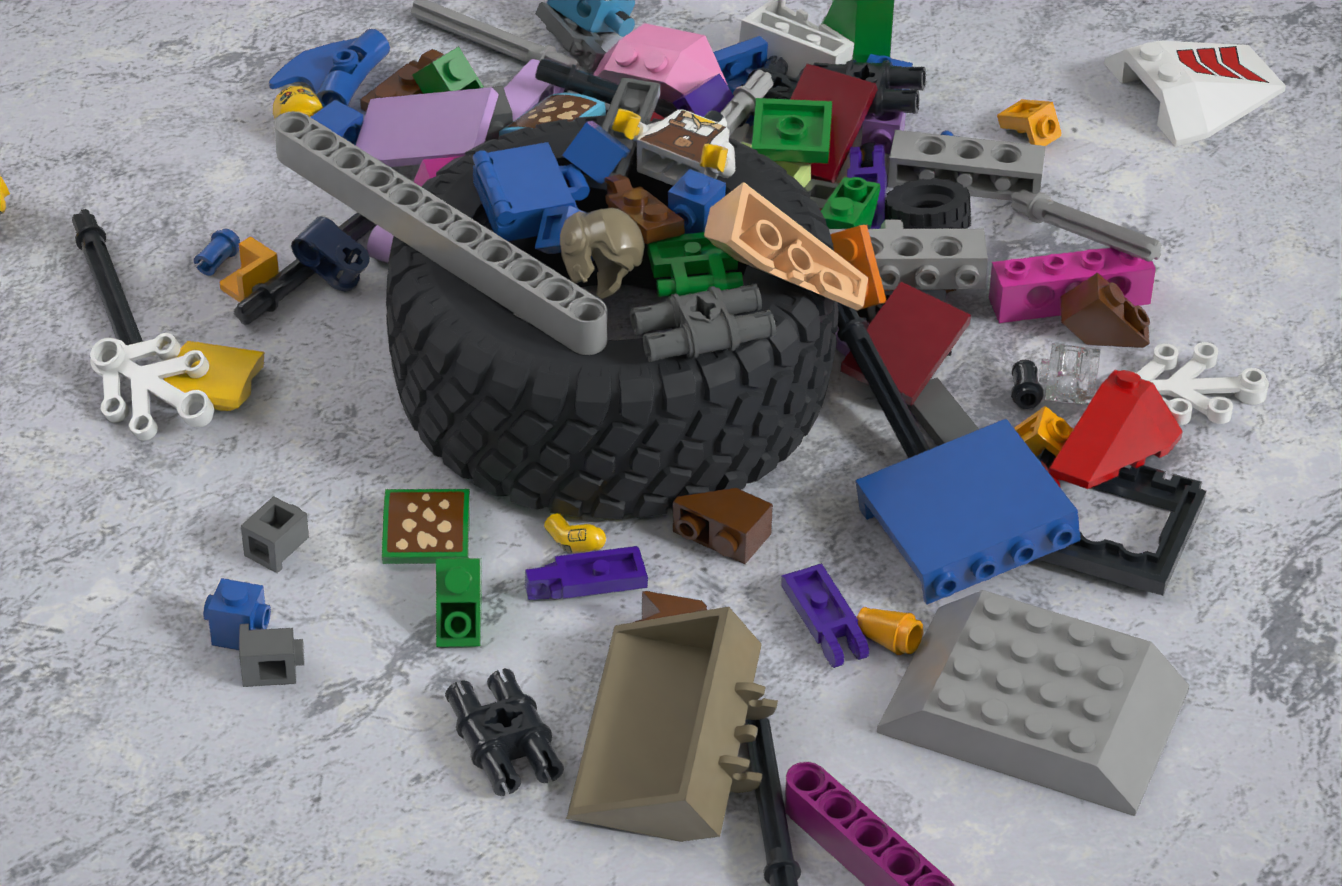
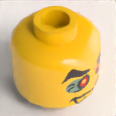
[273,85,323,119]

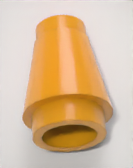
[857,607,923,655]

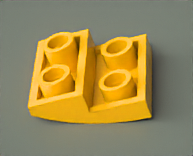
[163,341,265,411]

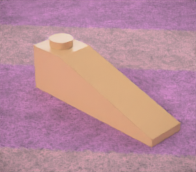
[704,182,868,311]

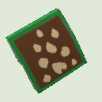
[382,489,470,564]

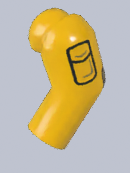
[544,513,606,554]

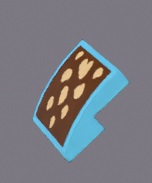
[499,93,606,136]

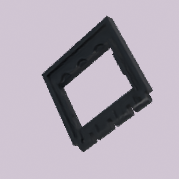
[1038,448,1207,596]

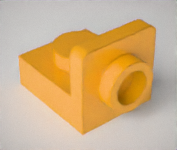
[997,99,1062,146]
[1014,406,1073,457]

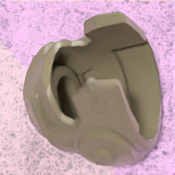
[560,208,644,299]

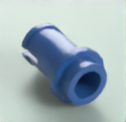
[194,228,240,276]

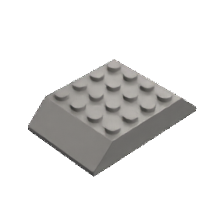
[877,590,1189,816]

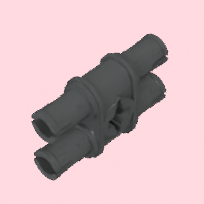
[630,283,776,362]

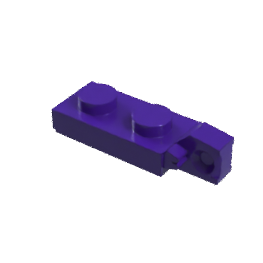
[525,546,648,600]

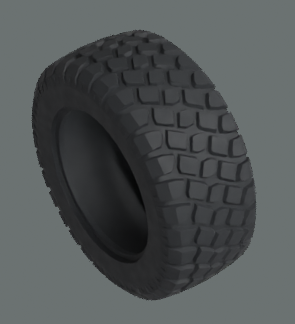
[386,116,839,519]

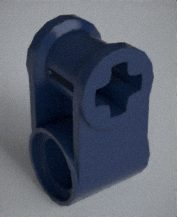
[291,216,370,292]

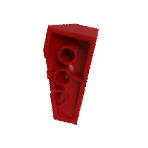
[1049,370,1183,489]

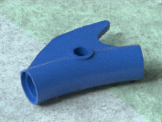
[269,29,390,108]

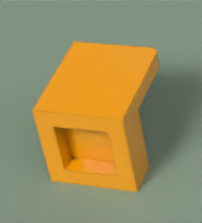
[219,236,279,302]

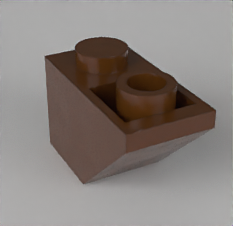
[1060,272,1150,348]
[673,488,773,564]

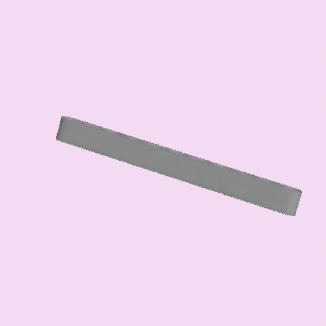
[274,111,607,355]

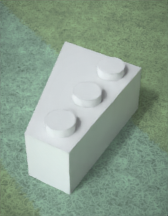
[739,0,854,78]

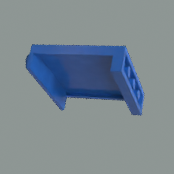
[855,419,1080,605]

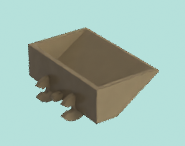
[566,606,778,842]

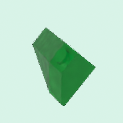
[821,0,895,62]

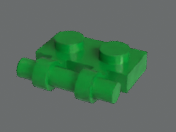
[647,232,743,297]

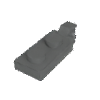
[535,2,606,72]

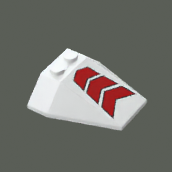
[1104,40,1286,147]

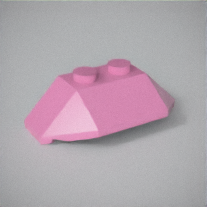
[593,23,728,102]

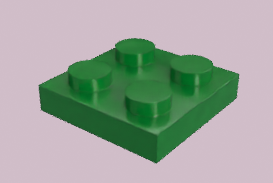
[751,98,832,163]

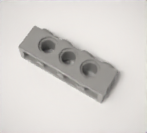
[888,130,1046,201]
[829,228,988,290]

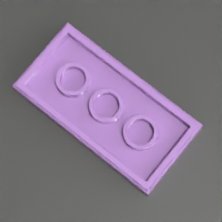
[356,87,499,167]

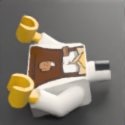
[611,109,735,186]

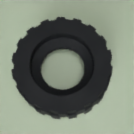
[885,178,971,229]

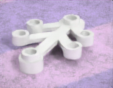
[90,333,214,441]
[1135,342,1269,425]

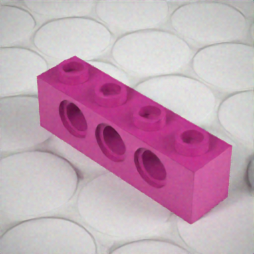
[989,247,1156,323]

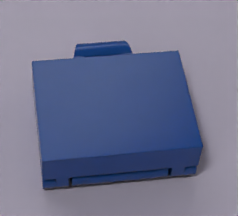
[472,142,590,241]

